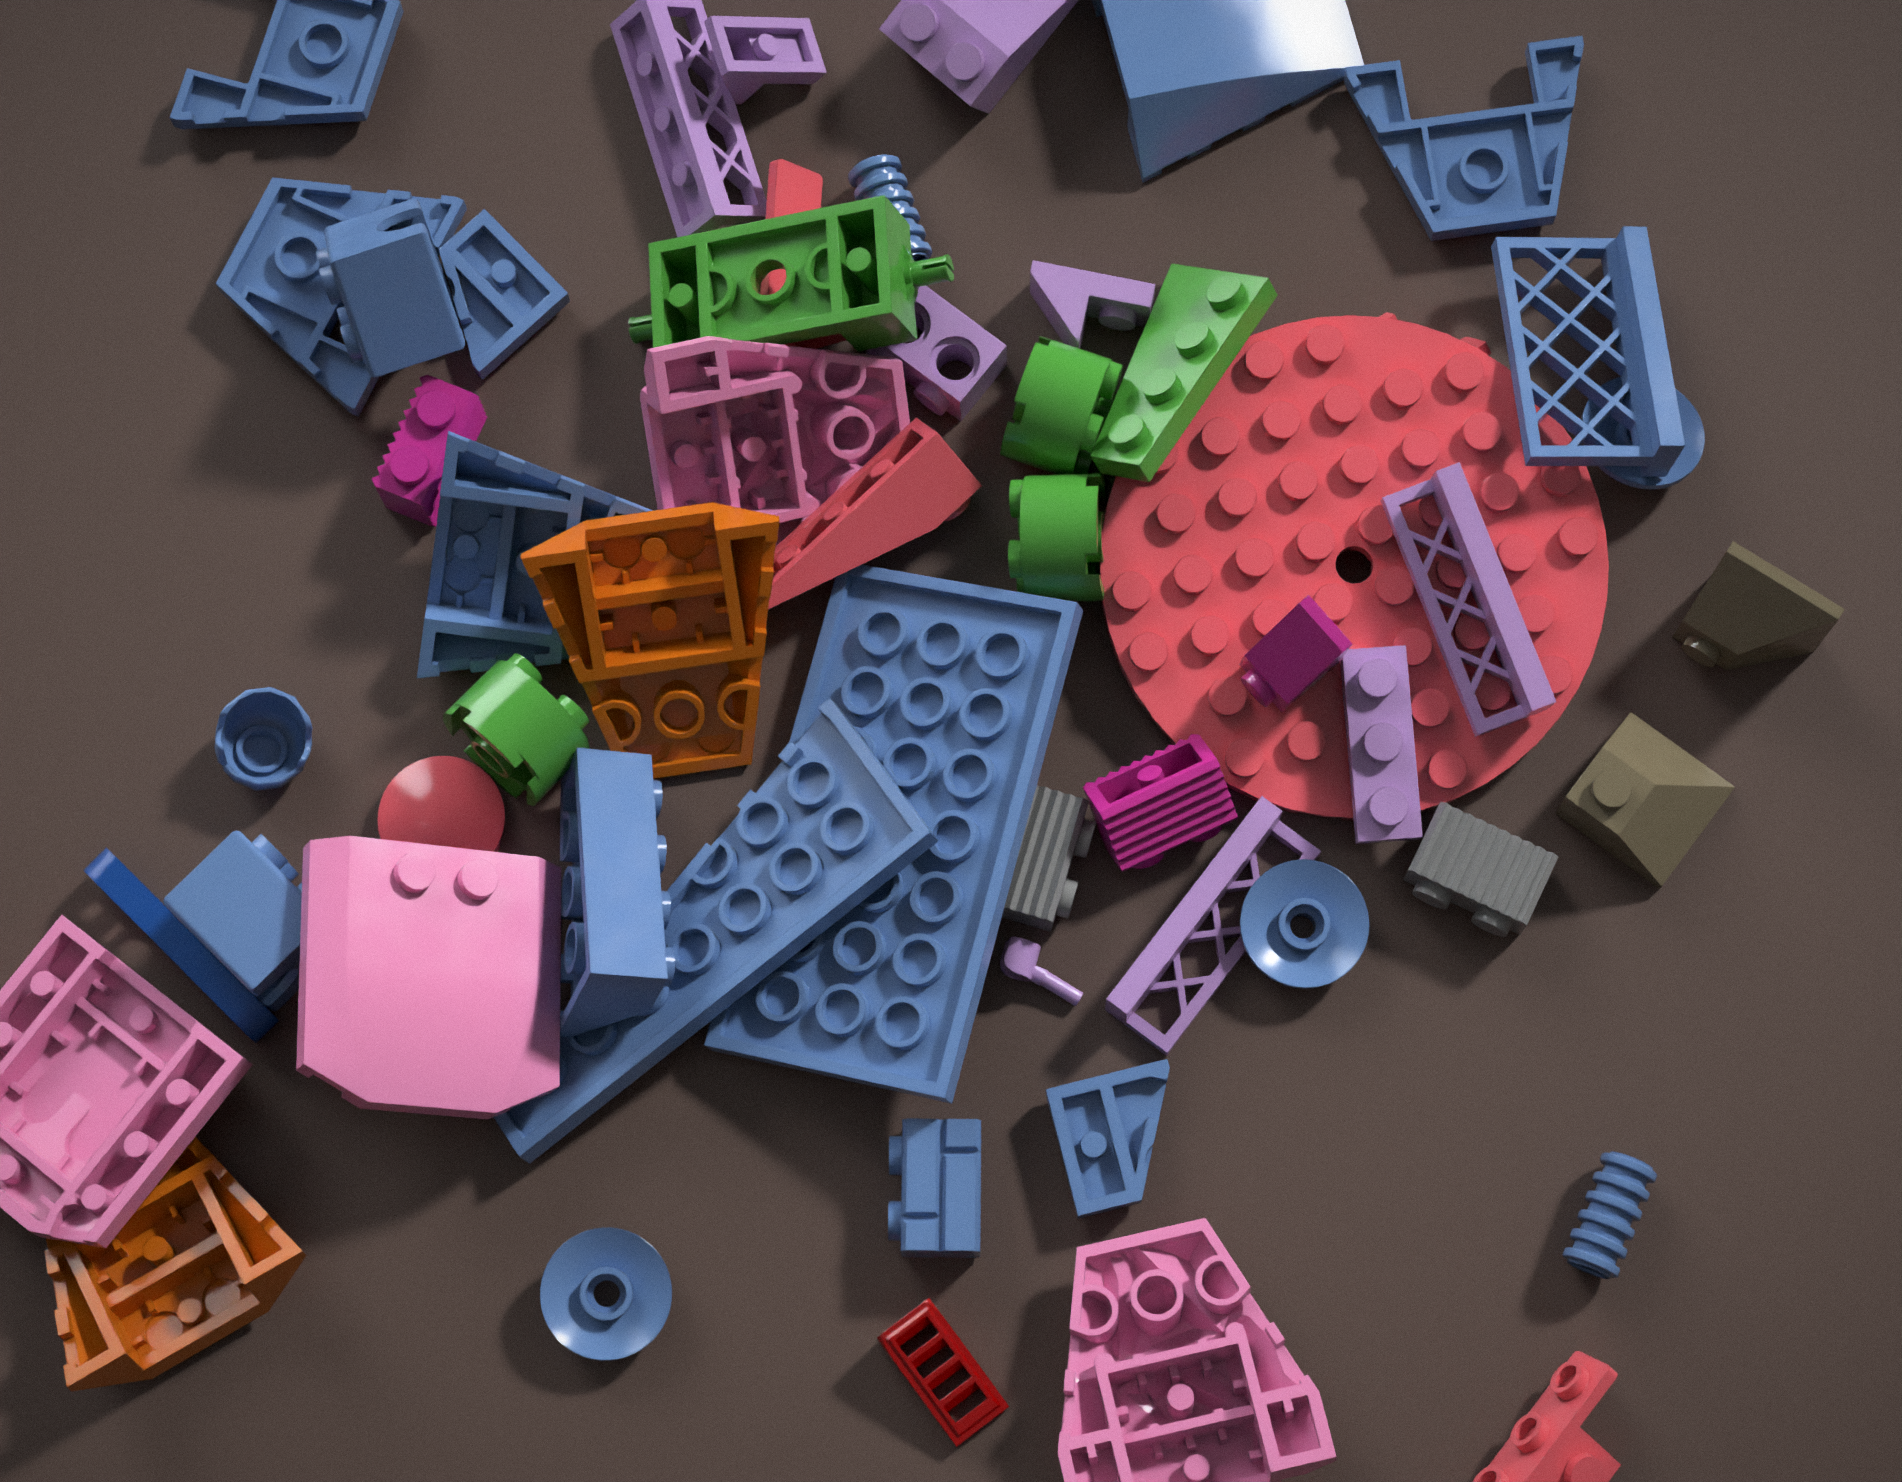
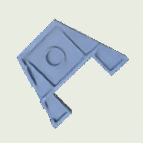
[170,0,404,129]
[1343,36,1584,241]
[216,177,467,417]

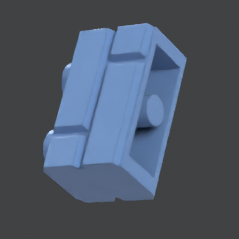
[888,1118,982,1258]

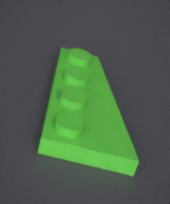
[1090,263,1278,482]

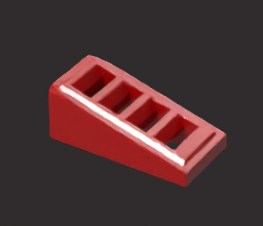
[877,1298,1009,1447]

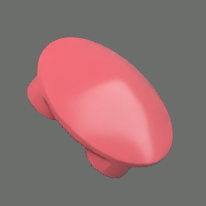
[378,756,505,852]

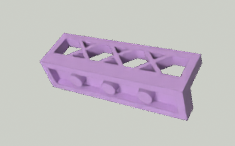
[610,0,767,237]
[1380,462,1556,737]
[1105,796,1321,1056]

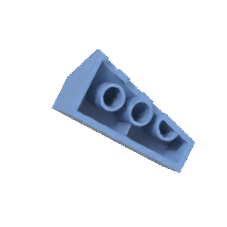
[560,748,675,1037]

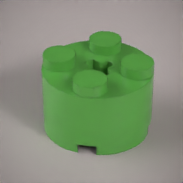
[1000,336,1123,475]
[1008,473,1108,601]
[443,653,590,806]

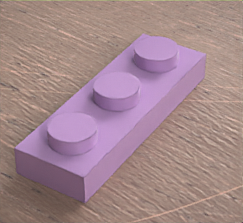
[1340,645,1423,844]

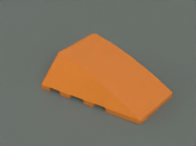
[521,502,780,779]
[44,1136,307,1392]

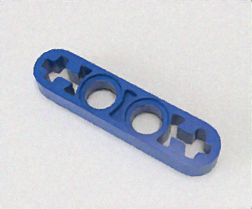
[83,848,279,1043]

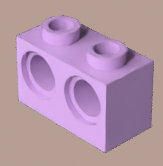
[865,286,1007,421]

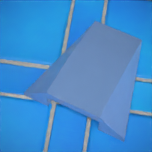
[1092,0,1364,183]
[417,431,653,678]

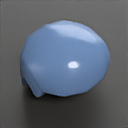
[215,687,313,791]

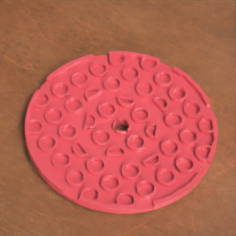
[1099,315,1609,821]

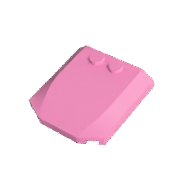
[296,836,561,1119]
[0,915,253,1248]

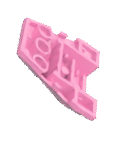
[640,336,910,546]
[1058,1218,1337,1482]

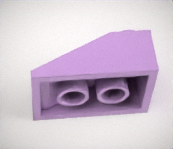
[879,0,1078,114]

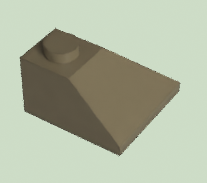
[1672,541,1845,670]
[1555,712,1735,889]

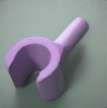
[1000,937,1083,1006]

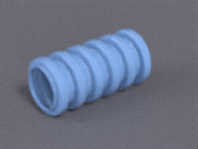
[848,154,932,262]
[1562,1151,1657,1279]

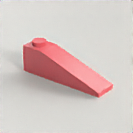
[768,418,982,610]

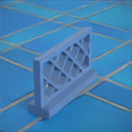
[1491,226,1685,477]

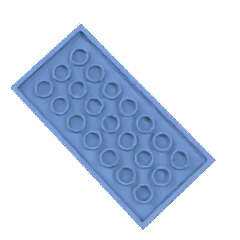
[704,565,1083,1104]

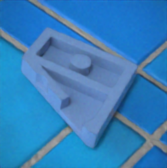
[439,209,570,380]
[1045,1059,1170,1219]

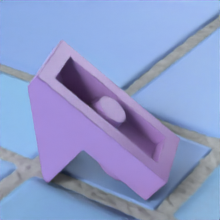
[704,16,827,105]
[1030,260,1155,349]

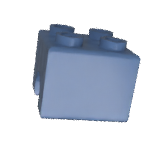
[316,199,465,377]
[163,831,302,1011]

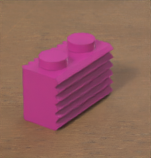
[372,374,487,527]
[1083,734,1238,872]

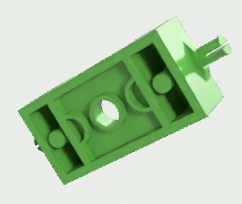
[628,195,954,351]

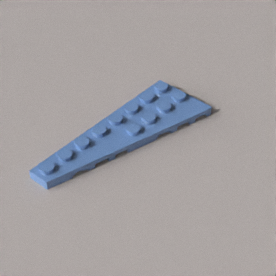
[494,697,938,1164]

